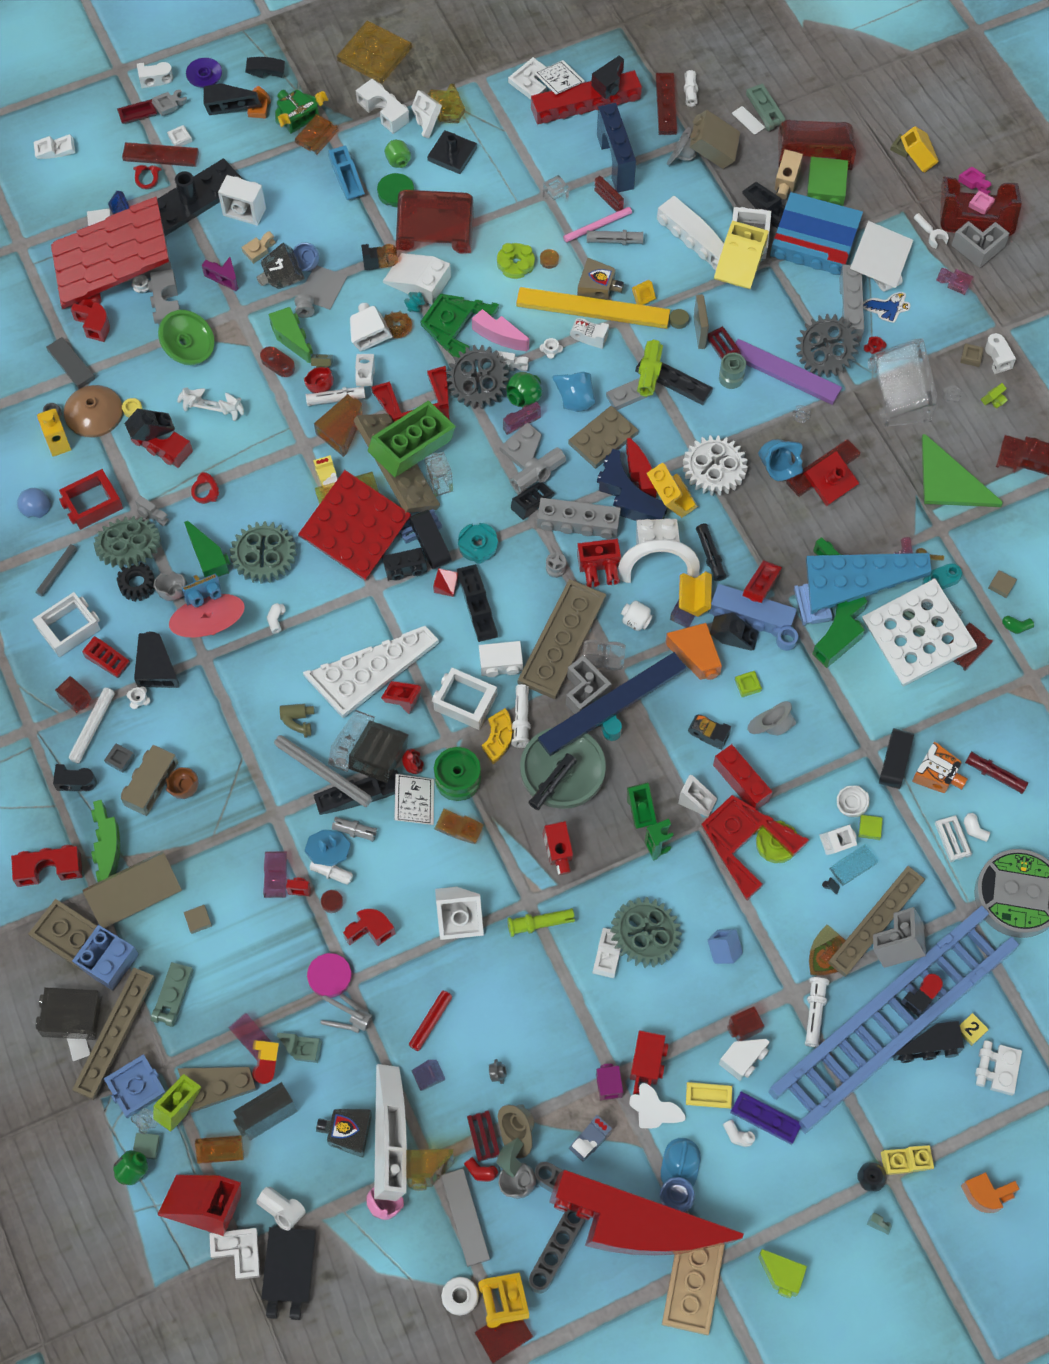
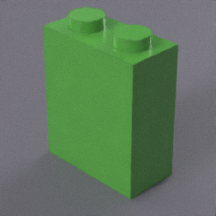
[806,157,848,206]

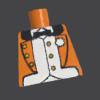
[912,742,968,793]

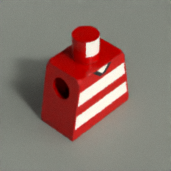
[542,821,573,875]

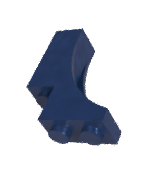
[597,448,668,521]

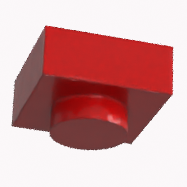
[286,877,311,897]

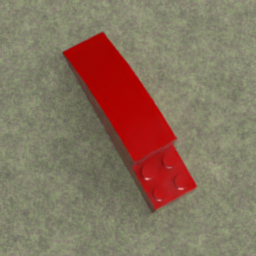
[549,1170,744,1256]

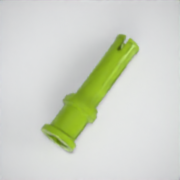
[507,908,575,937]

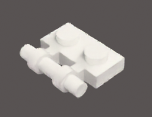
[975,1041,1022,1096]

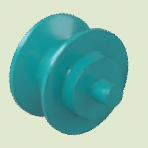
[404,292,425,312]

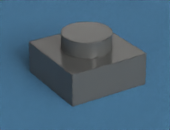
[104,743,135,773]

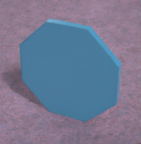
[305,830,351,866]

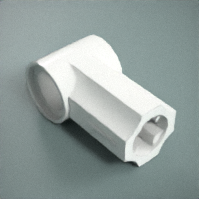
[256,1186,305,1231]

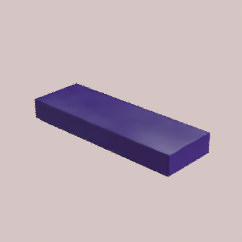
[730,1092,801,1145]

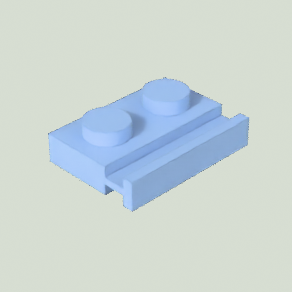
[794,584,833,625]

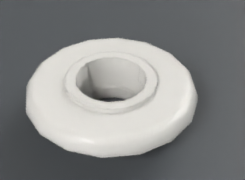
[441,1277,479,1316]

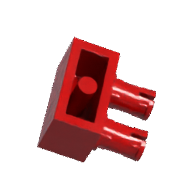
[577,539,621,588]

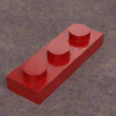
[742,560,782,603]

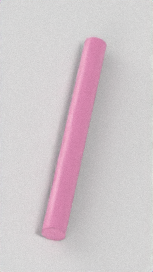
[563,207,632,243]

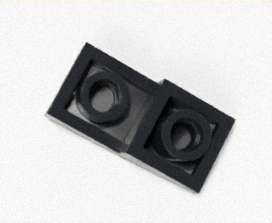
[245,57,285,78]

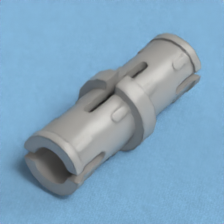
[332,816,377,842]

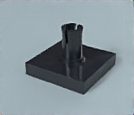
[427,130,477,174]

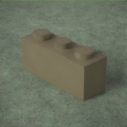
[121,745,178,816]

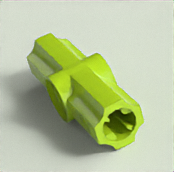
[637,339,663,397]

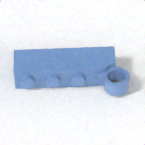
[709,584,798,651]

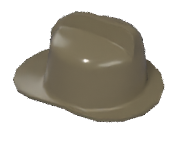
[498,1105,534,1159]

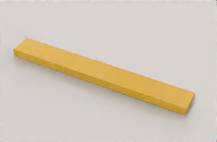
[516,287,670,329]

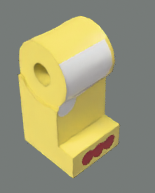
[313,455,337,496]

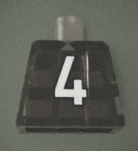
[257,243,305,289]

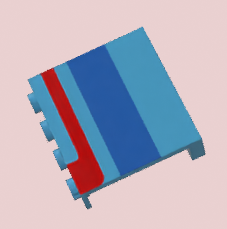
[770,192,863,275]

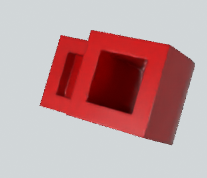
[71,302,110,342]
[343,909,396,946]

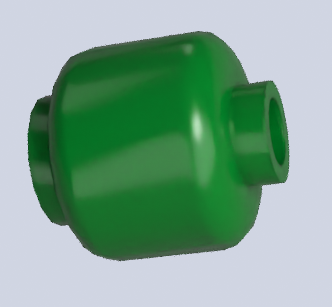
[113,1150,148,1185]

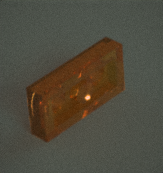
[195,1135,244,1164]

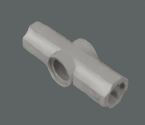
[509,447,566,493]

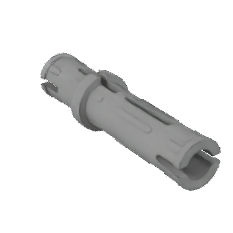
[587,230,643,245]

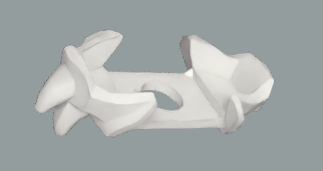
[177,387,244,421]

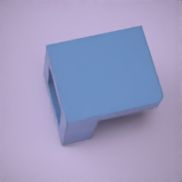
[708,929,743,964]

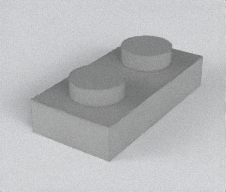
[606,378,650,410]

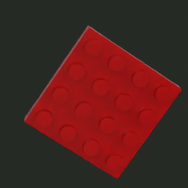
[298,470,411,581]

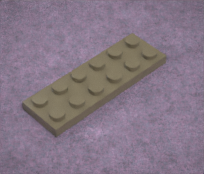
[353,413,440,513]
[517,579,606,699]

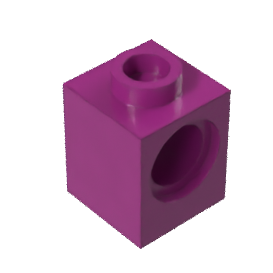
[596,1064,623,1101]

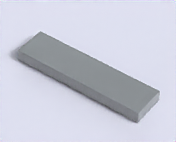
[441,1169,490,1267]

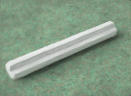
[69,687,115,763]

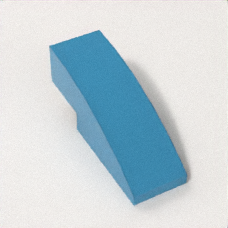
[328,145,365,200]

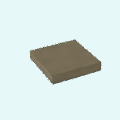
[693,294,709,349]

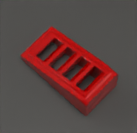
[82,636,130,678]

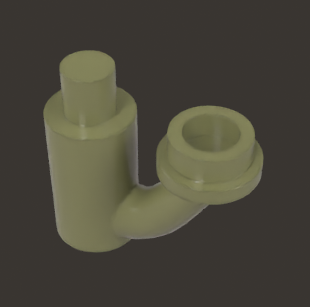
[280,704,314,738]

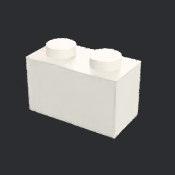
[479,641,523,677]

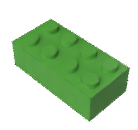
[368,400,456,478]

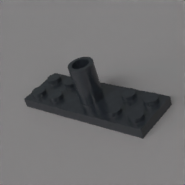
[157,158,243,236]

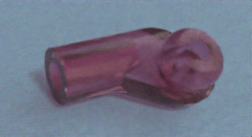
[894,537,913,554]

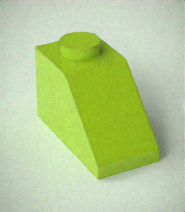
[153,1074,201,1132]
[758,1249,807,1298]

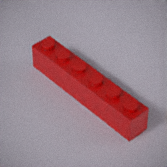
[531,70,642,125]

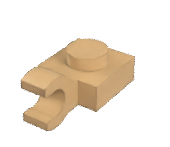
[241,231,276,264]

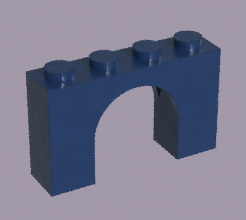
[597,103,636,193]

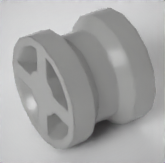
[294,294,314,318]
[546,552,566,578]

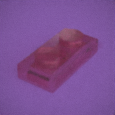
[503,402,541,435]

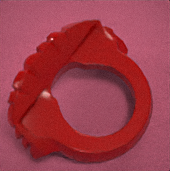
[191,472,219,504]

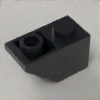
[124,408,175,441]
[710,613,759,651]

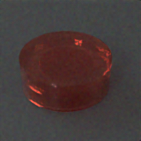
[321,890,343,913]

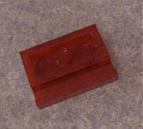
[949,622,993,671]
[475,1320,533,1364]

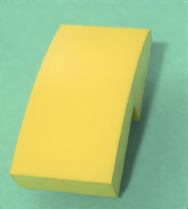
[881,1145,934,1175]

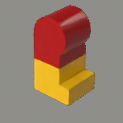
[252,1040,279,1084]

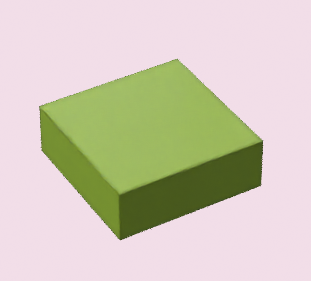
[734,671,762,697]
[858,815,883,840]

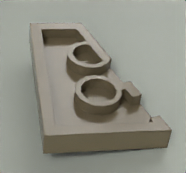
[178,1067,256,1113]

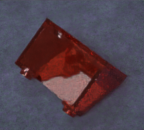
[778,120,856,170]
[940,177,1022,236]
[396,190,474,254]

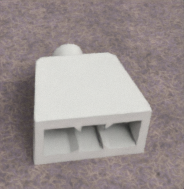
[350,303,393,352]

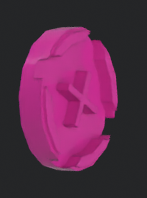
[307,953,352,998]

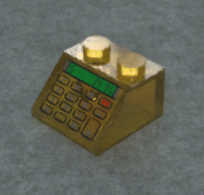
[406,1149,455,1191]

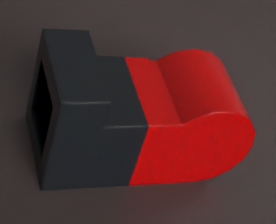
[901,974,943,1018]

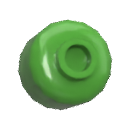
[384,139,411,168]

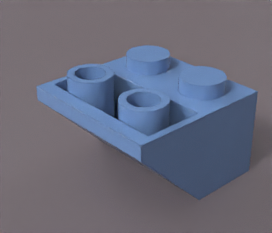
[72,925,139,991]

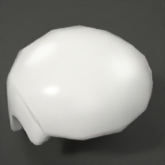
[836,785,869,817]

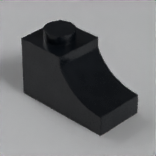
[591,55,624,99]

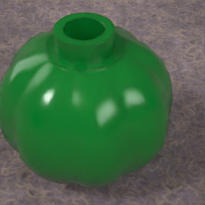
[506,372,542,408]

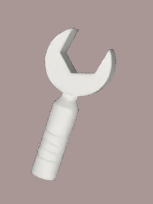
[914,213,949,249]

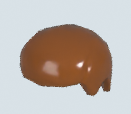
[166,767,199,799]

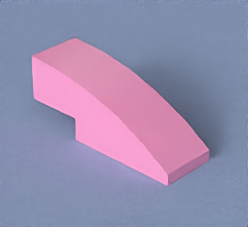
[472,309,529,352]

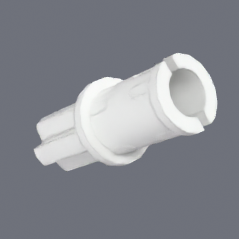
[309,862,353,885]

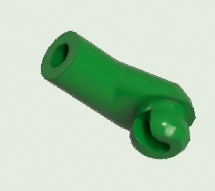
[1002,616,1034,634]

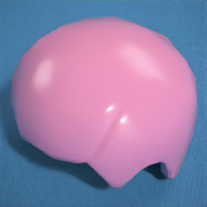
[366,1187,404,1220]

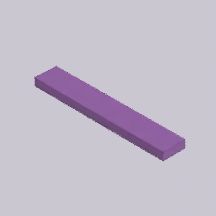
[730,339,842,405]

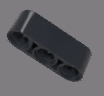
[409,509,452,570]
[879,728,914,789]

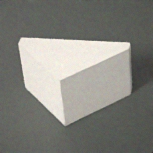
[678,775,717,817]

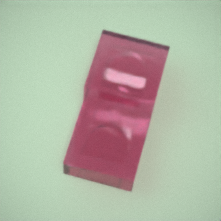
[263,851,287,898]
[228,1013,271,1060]

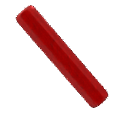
[409,990,452,1051]

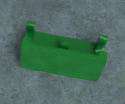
[645,819,673,861]

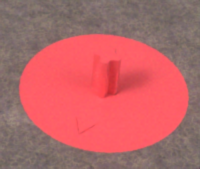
[169,594,245,638]

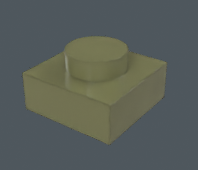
[311,354,333,368]

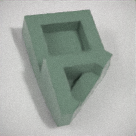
[277,1033,322,1063]
[496,1137,524,1178]

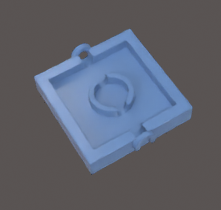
[104,1054,166,1118]

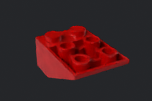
[158,1175,241,1236]

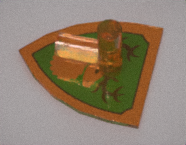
[809,925,846,976]

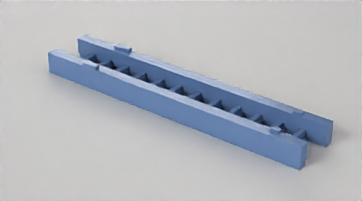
[768,906,1019,1134]

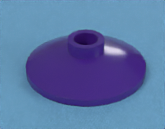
[186,58,222,88]

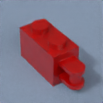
[630,1030,669,1095]

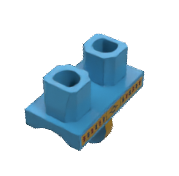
[182,573,222,608]

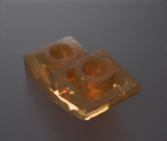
[434,809,484,844]

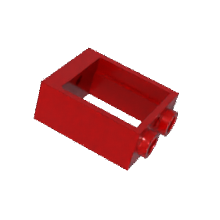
[59,469,123,530]

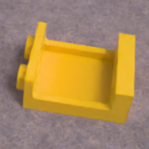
[647,463,698,518]

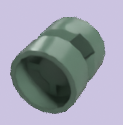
[719,353,746,389]

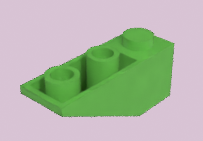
[268,307,313,363]

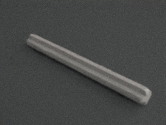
[274,735,372,807]

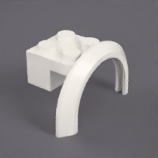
[618,519,700,583]

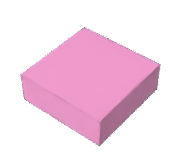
[968,191,995,215]

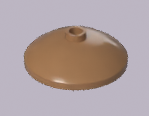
[64,385,123,437]

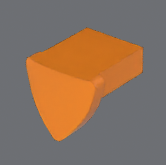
[247,86,271,119]

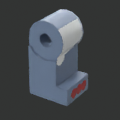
[569,1115,612,1162]

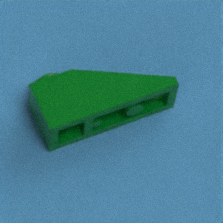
[184,521,231,577]

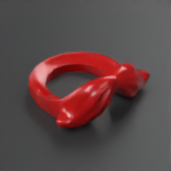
[133,165,162,190]

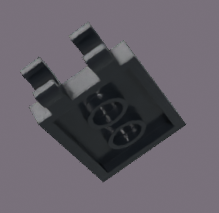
[261,1227,316,1320]

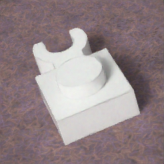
[497,351,529,371]

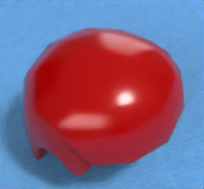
[304,367,334,393]

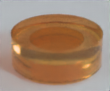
[540,249,559,269]

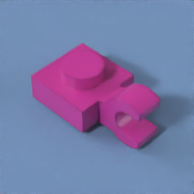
[958,167,992,195]

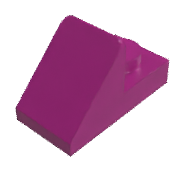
[202,257,238,291]

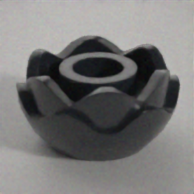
[857,1162,887,1192]

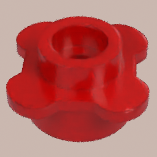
[864,336,886,357]

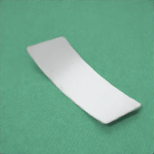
[63,1018,90,1061]

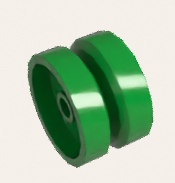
[434,747,481,801]

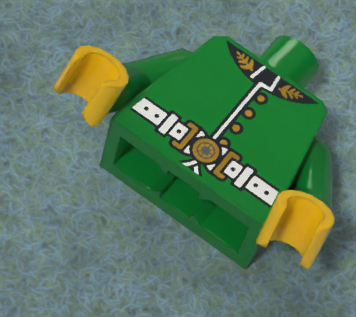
[275,90,329,134]

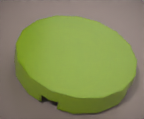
[756,821,797,863]

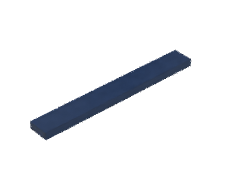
[538,652,687,756]

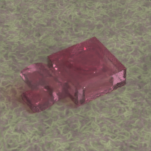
[936,268,973,295]

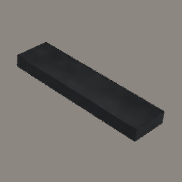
[635,359,713,405]

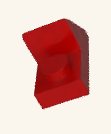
[381,681,421,714]

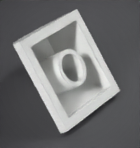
[435,887,484,940]

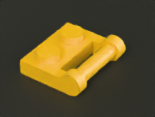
[478,1272,529,1328]

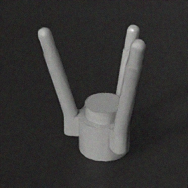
[320,994,372,1033]

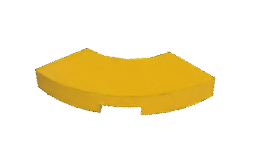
[482,708,512,764]

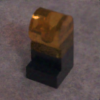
[361,244,398,270]

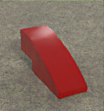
[626,438,657,498]

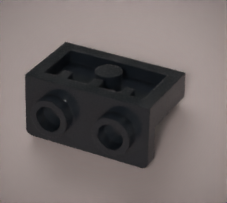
[382,547,427,581]

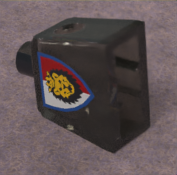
[316,1109,372,1158]

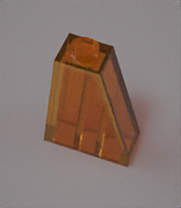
[314,394,363,457]

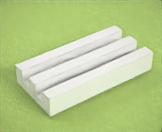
[935,815,972,863]

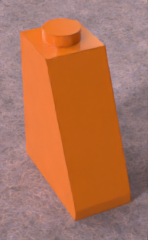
[665,623,722,680]

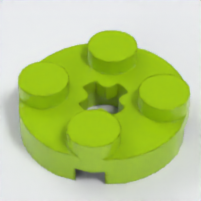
[497,243,535,279]

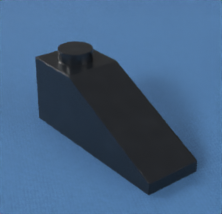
[203,84,262,116]

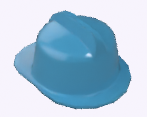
[661,1138,701,1187]

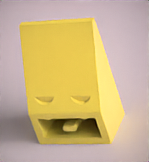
[714,220,769,289]

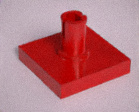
[804,451,859,506]

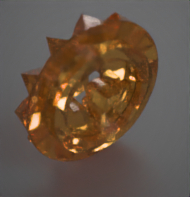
[384,311,412,338]

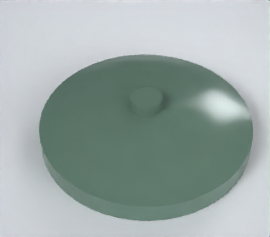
[520,727,606,809]

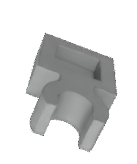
[152,90,187,116]
[135,495,169,526]

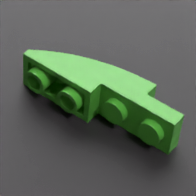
[91,800,120,882]

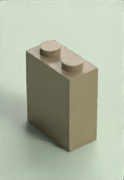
[690,110,740,169]

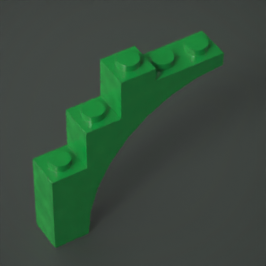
[812,537,868,668]

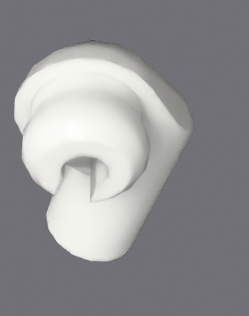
[267,603,286,634]
[964,813,990,842]
[723,1120,755,1147]

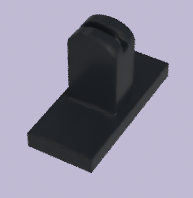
[822,877,840,894]

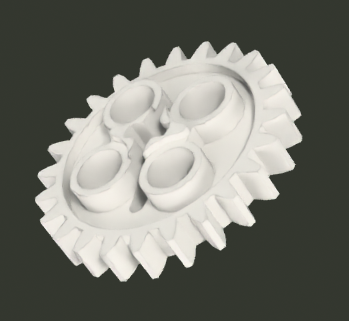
[683,435,748,496]

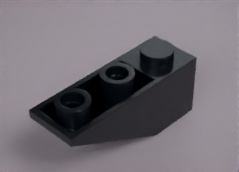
[893,1021,964,1063]

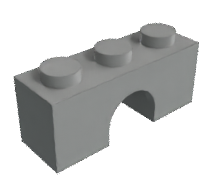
[148,269,180,325]

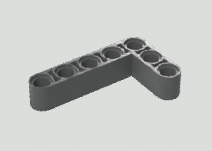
[529,1162,586,1294]

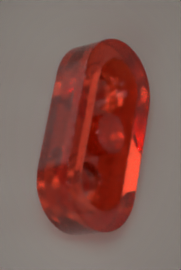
[260,346,295,377]

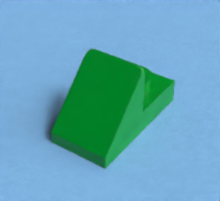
[627,782,657,829]

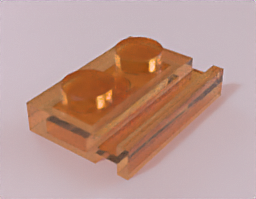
[295,114,339,155]

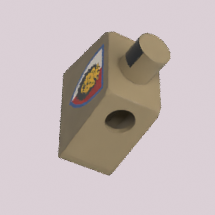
[577,258,624,300]

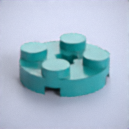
[458,523,498,564]

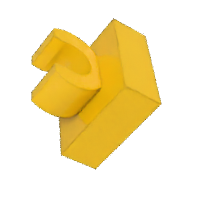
[632,280,656,305]

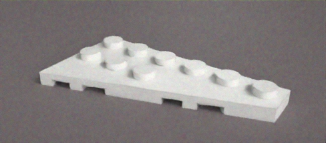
[303,626,439,718]

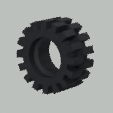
[117,562,155,602]

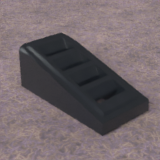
[510,482,555,520]

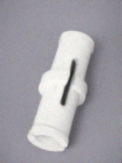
[684,70,698,107]

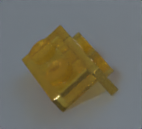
[428,84,465,123]

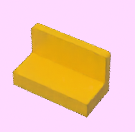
[679,571,712,617]

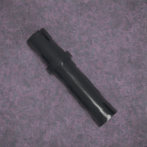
[696,523,726,581]
[528,753,577,810]

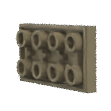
[82,851,182,928]

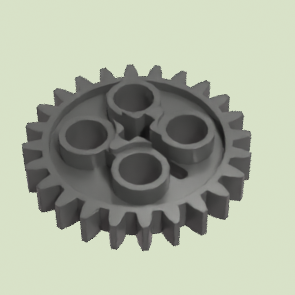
[796,314,860,378]
[446,345,510,409]

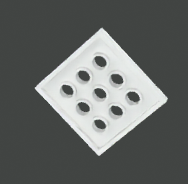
[862,579,977,687]

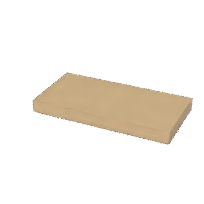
[662,1244,725,1336]

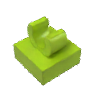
[980,383,1007,409]

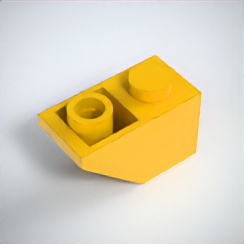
[901,126,939,173]

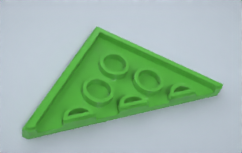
[921,434,1002,507]

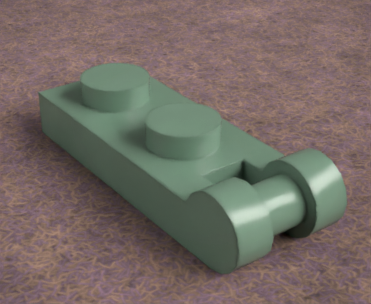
[746,83,786,131]
[151,962,193,1027]

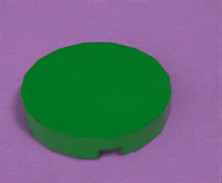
[377,173,414,207]

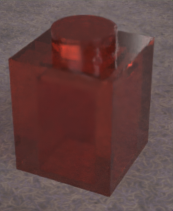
[55,676,92,714]
[727,1006,764,1041]

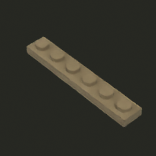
[828,866,925,977]
[72,968,155,1100]

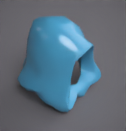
[552,372,596,412]
[758,439,803,481]

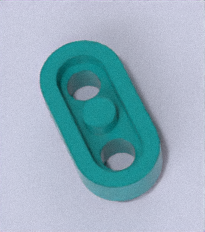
[922,563,962,590]

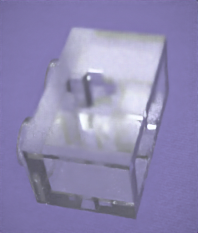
[425,451,453,497]

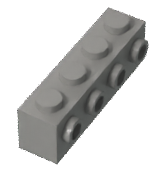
[537,498,621,539]

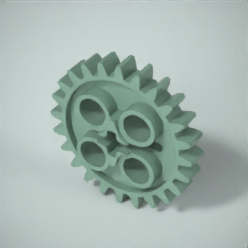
[93,516,161,569]
[230,521,297,584]
[610,897,682,968]

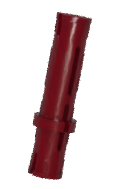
[965,751,1029,794]

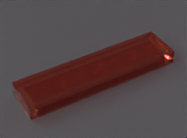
[655,73,677,135]
[122,142,199,167]
[786,439,861,497]

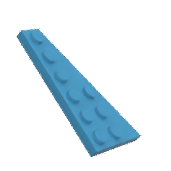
[806,553,932,614]

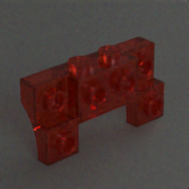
[996,435,1049,475]

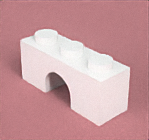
[356,79,409,134]

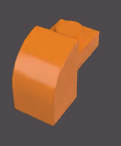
[961,1172,1020,1213]

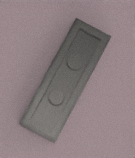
[46,337,95,389]

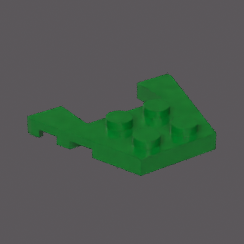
[420,294,499,358]

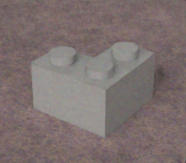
[952,221,1010,268]
[566,655,611,714]
[873,907,926,968]

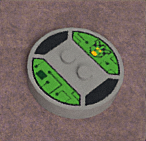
[974,849,1049,938]

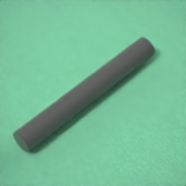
[36,544,77,596]

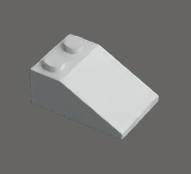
[383,253,451,305]

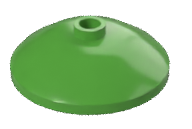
[158,310,214,365]

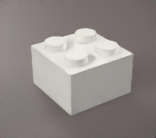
[218,175,266,226]

